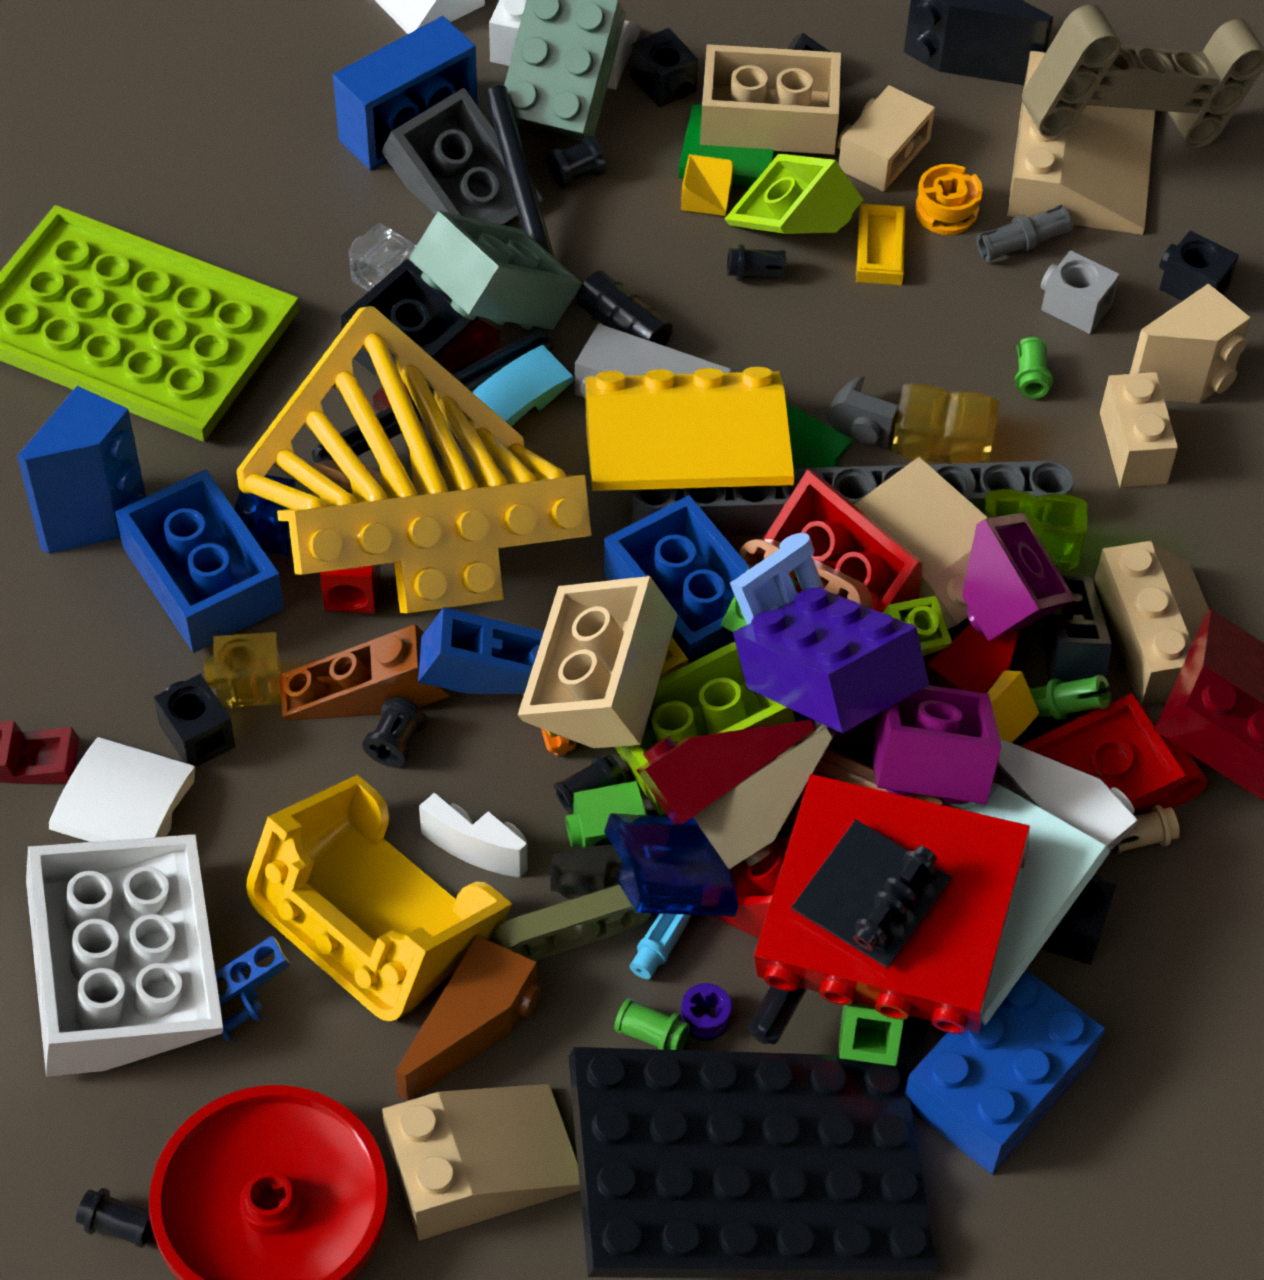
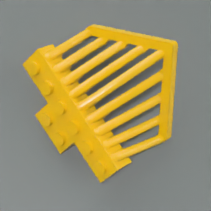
[237,306,591,614]

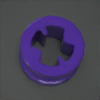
[681,983,732,1041]

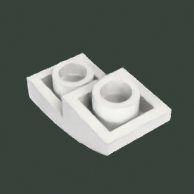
[419,793,528,878]

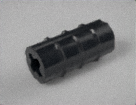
[576,270,672,346]

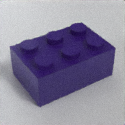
[733,587,929,733]

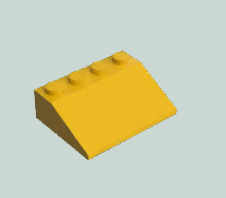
[585,367,794,491]

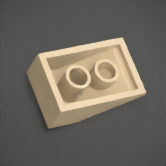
[854,457,988,629]
[382,1084,580,1241]

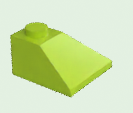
[725,153,864,234]

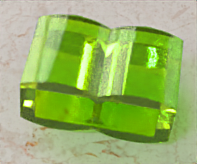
[982,489,1087,570]

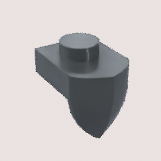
[826,376,899,450]

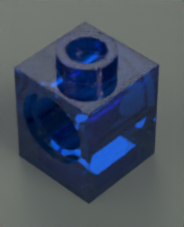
[234,475,296,555]

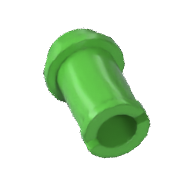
[1015,337,1053,399]
[614,998,690,1050]

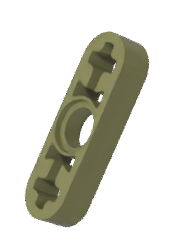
[492,882,652,961]

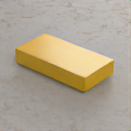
[856,203,905,285]

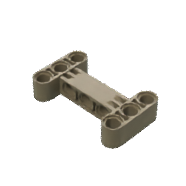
[1022,4,1264,148]

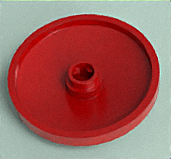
[149,1085,389,1280]

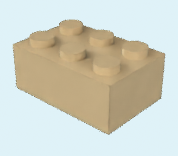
[700,44,841,155]

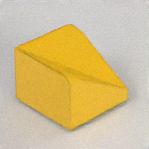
[681,154,734,216]

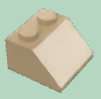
[1130,284,1251,403]

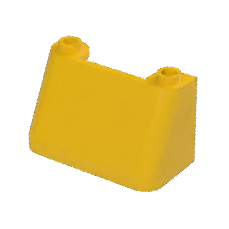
[246,774,512,1021]

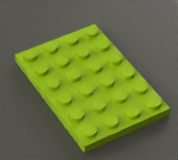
[0,205,300,442]

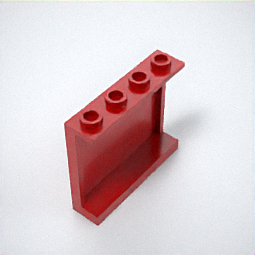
[754,774,1030,1034]

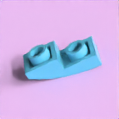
[472,345,575,426]

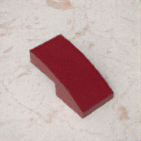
[0,721,80,784]

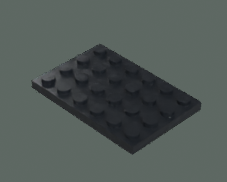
[568,1047,938,1280]

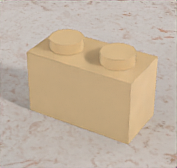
[837,85,935,192]
[1100,372,1178,488]

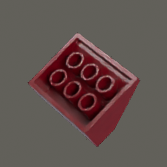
[1154,609,1264,801]

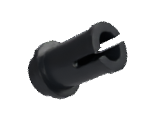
[727,244,786,281]
[553,754,625,814]
[76,1188,153,1248]

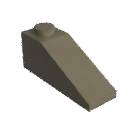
[693,724,837,869]

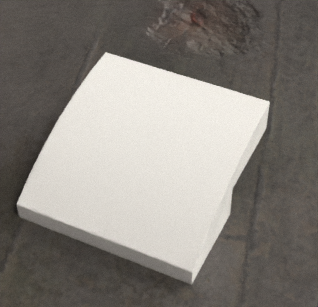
[49,737,195,842]

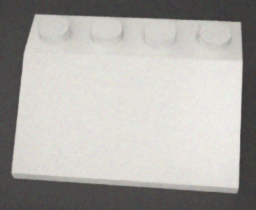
[26,834,223,1077]

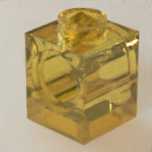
[204,632,282,708]

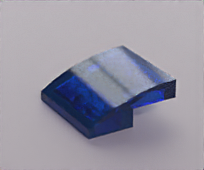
[604,813,738,917]

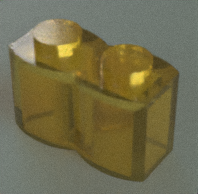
[892,384,1000,464]

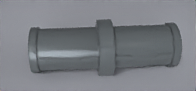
[976,204,1072,262]

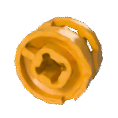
[915,164,983,235]

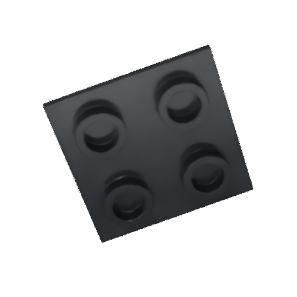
[791,819,952,969]

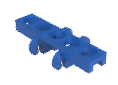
[215,936,291,1042]

